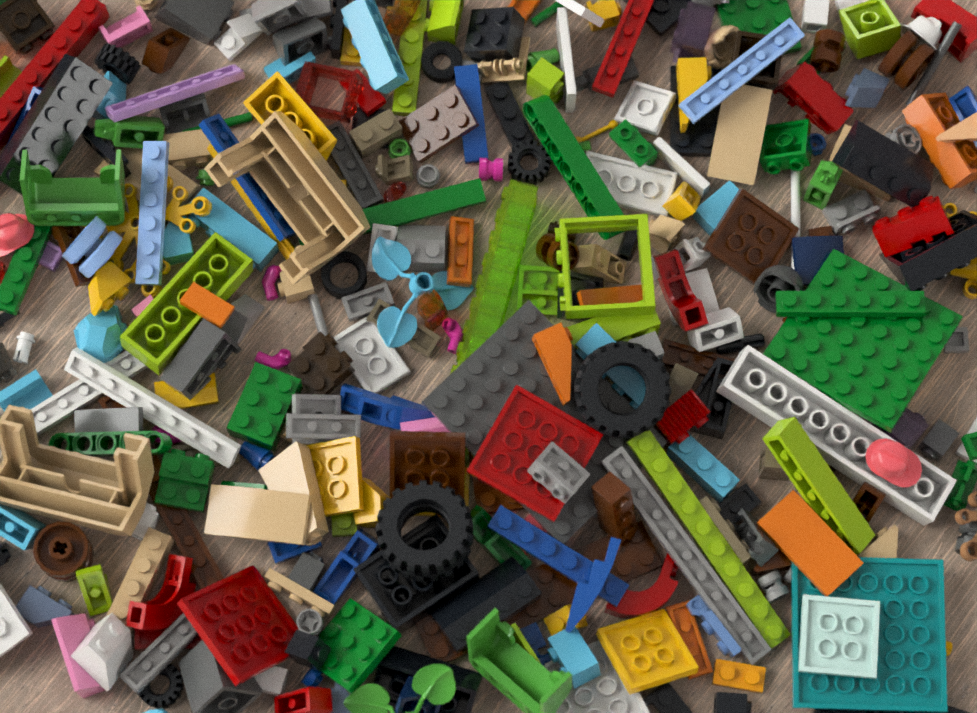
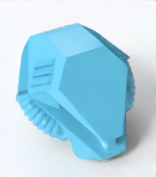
[74,305,128,363]

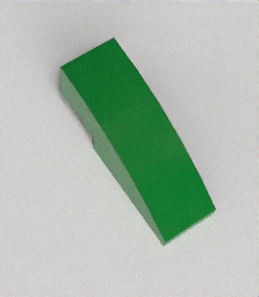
[470,505,533,570]

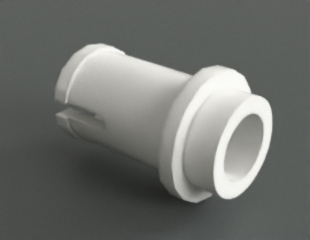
[12,332,36,364]

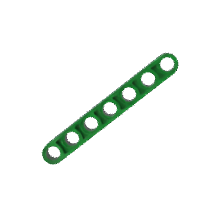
[523,95,625,240]

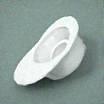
[901,16,942,51]

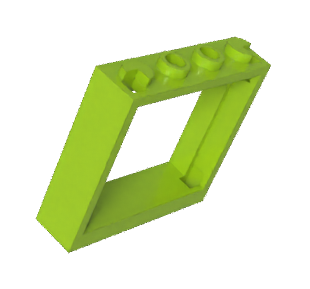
[555,214,655,319]

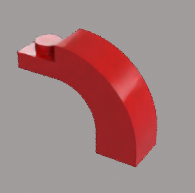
[653,249,708,331]
[604,553,679,619]
[126,554,196,630]

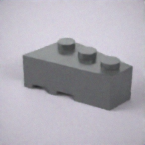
[160,318,242,400]

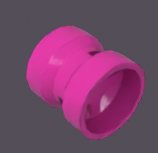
[479,158,503,182]

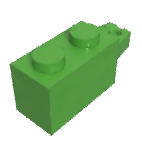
[94,116,165,149]
[803,160,843,210]

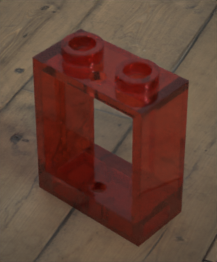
[296,61,364,124]

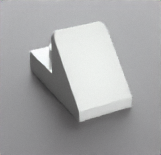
[214,13,263,62]

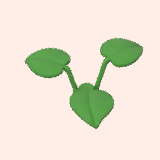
[343,664,456,713]

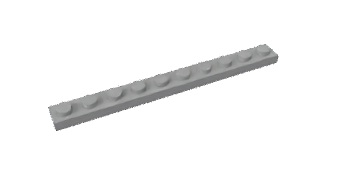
[601,446,772,665]

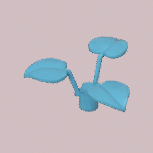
[372,236,474,348]

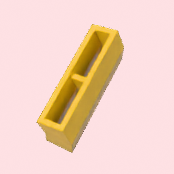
[154,373,220,409]

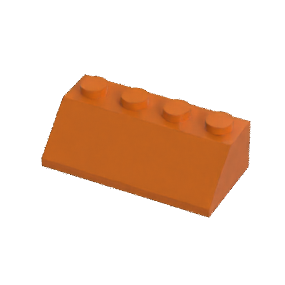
[902,92,977,189]

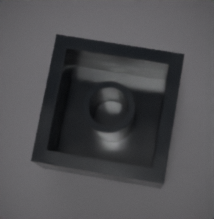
[464,7,525,63]

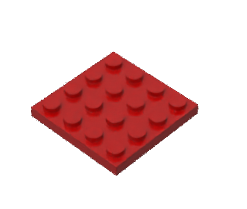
[466,384,603,523]
[177,565,299,686]

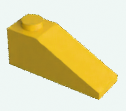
[676,57,711,133]

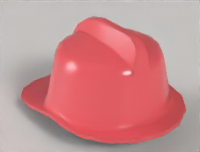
[0,213,34,258]
[865,438,922,488]

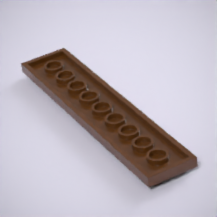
[415,520,663,663]

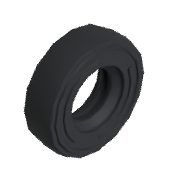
[421,41,463,83]

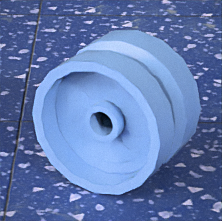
[62,216,123,278]

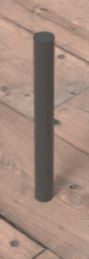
[906,21,962,105]

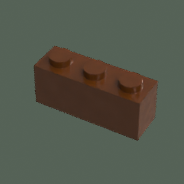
[592,472,638,544]

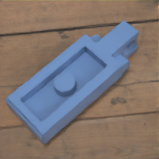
[686,595,741,658]

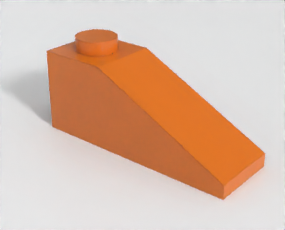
[532,323,573,406]

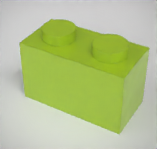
[526,57,565,104]

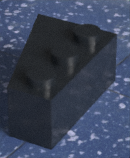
[689,357,734,439]

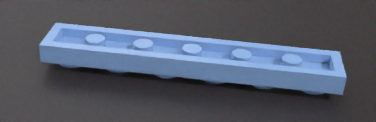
[679,18,805,124]
[135,141,169,285]

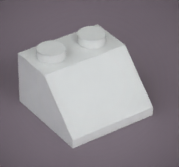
[71,613,134,691]

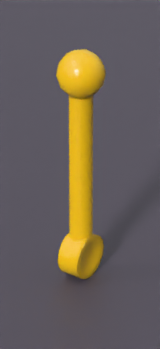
[575,120,618,142]

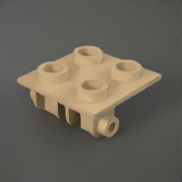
[477,37,530,83]

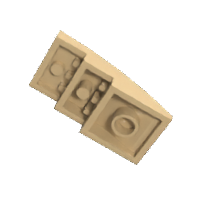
[707,85,772,185]
[94,147,199,222]
[204,484,312,545]

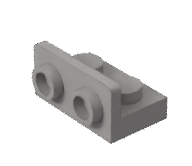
[822,189,881,236]
[527,441,590,503]

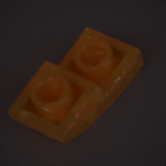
[383,0,421,37]
[417,289,449,332]

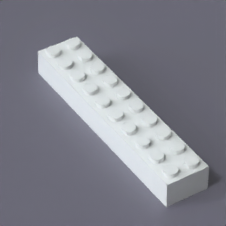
[716,345,957,526]

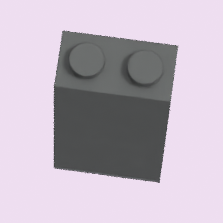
[154,0,235,44]
[178,640,263,713]

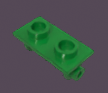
[943,460,977,514]

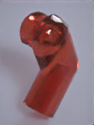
[383,181,407,203]

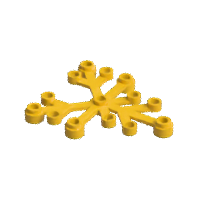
[82,175,212,299]

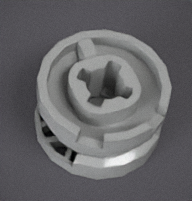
[885,124,922,154]

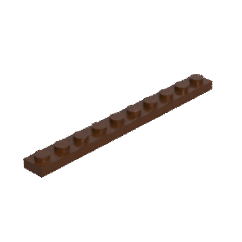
[98,396,224,589]

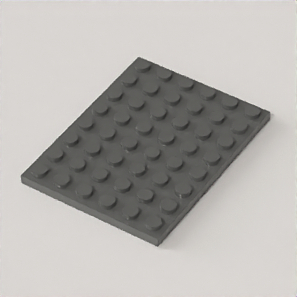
[422,300,668,544]

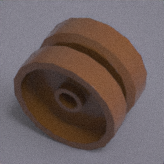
[878,30,936,91]
[33,521,94,582]

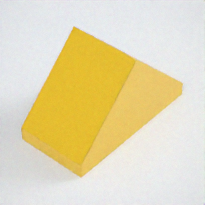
[662,181,701,221]

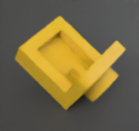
[543,604,588,636]

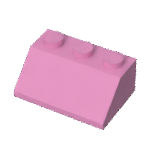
[51,613,112,699]

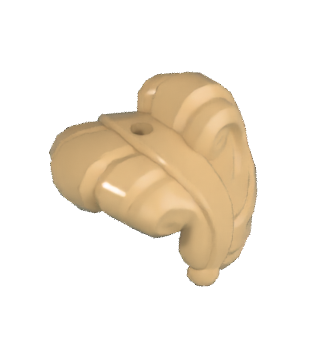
[704,25,740,69]

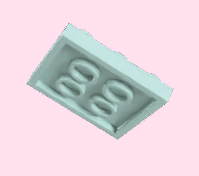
[798,594,880,679]

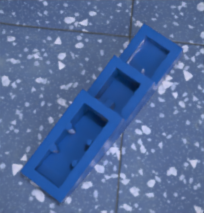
[454,64,489,164]
[565,537,621,632]

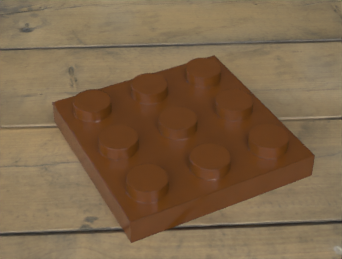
[703,188,799,285]
[389,431,466,499]

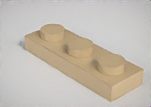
[265,568,336,618]

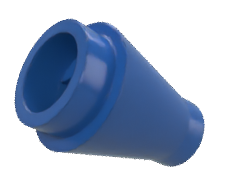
[239,441,276,472]

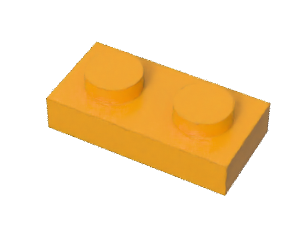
[712,659,766,694]

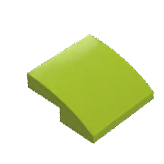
[517,265,560,315]

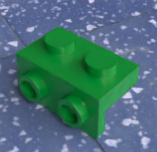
[609,119,658,168]

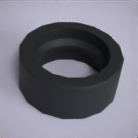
[321,251,367,299]

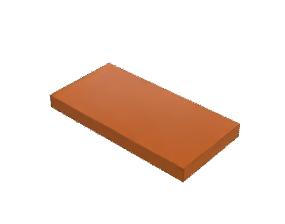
[756,490,864,597]

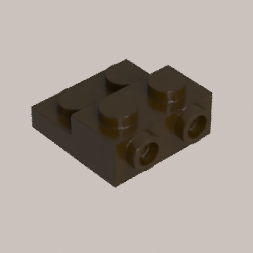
[0,0,55,55]
[287,331,355,395]

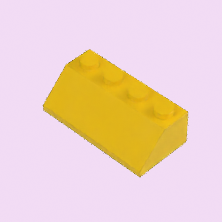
[243,71,338,161]

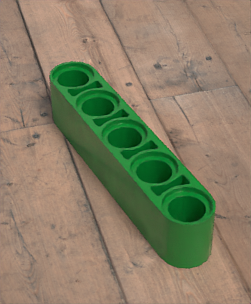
[49,431,172,457]

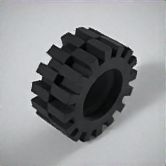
[94,43,141,84]
[508,140,551,186]
[138,664,184,709]

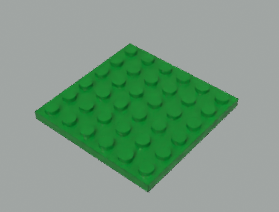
[763,249,963,433]

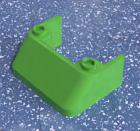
[20,149,125,226]
[466,608,572,713]

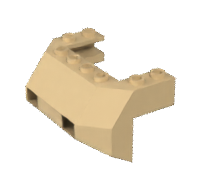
[204,111,370,285]
[0,405,154,536]

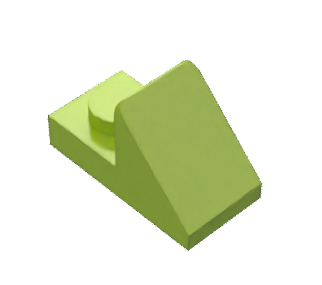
[76,564,113,616]

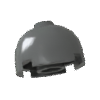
[753,265,804,313]

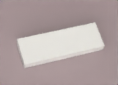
[653,137,710,198]

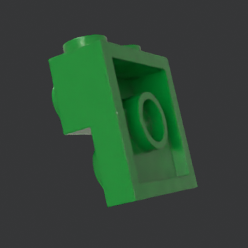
[759,119,812,175]
[154,449,215,513]

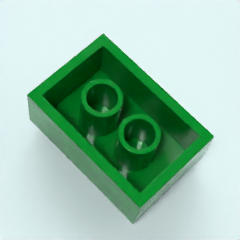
[227,362,303,453]

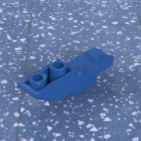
[340,383,435,430]

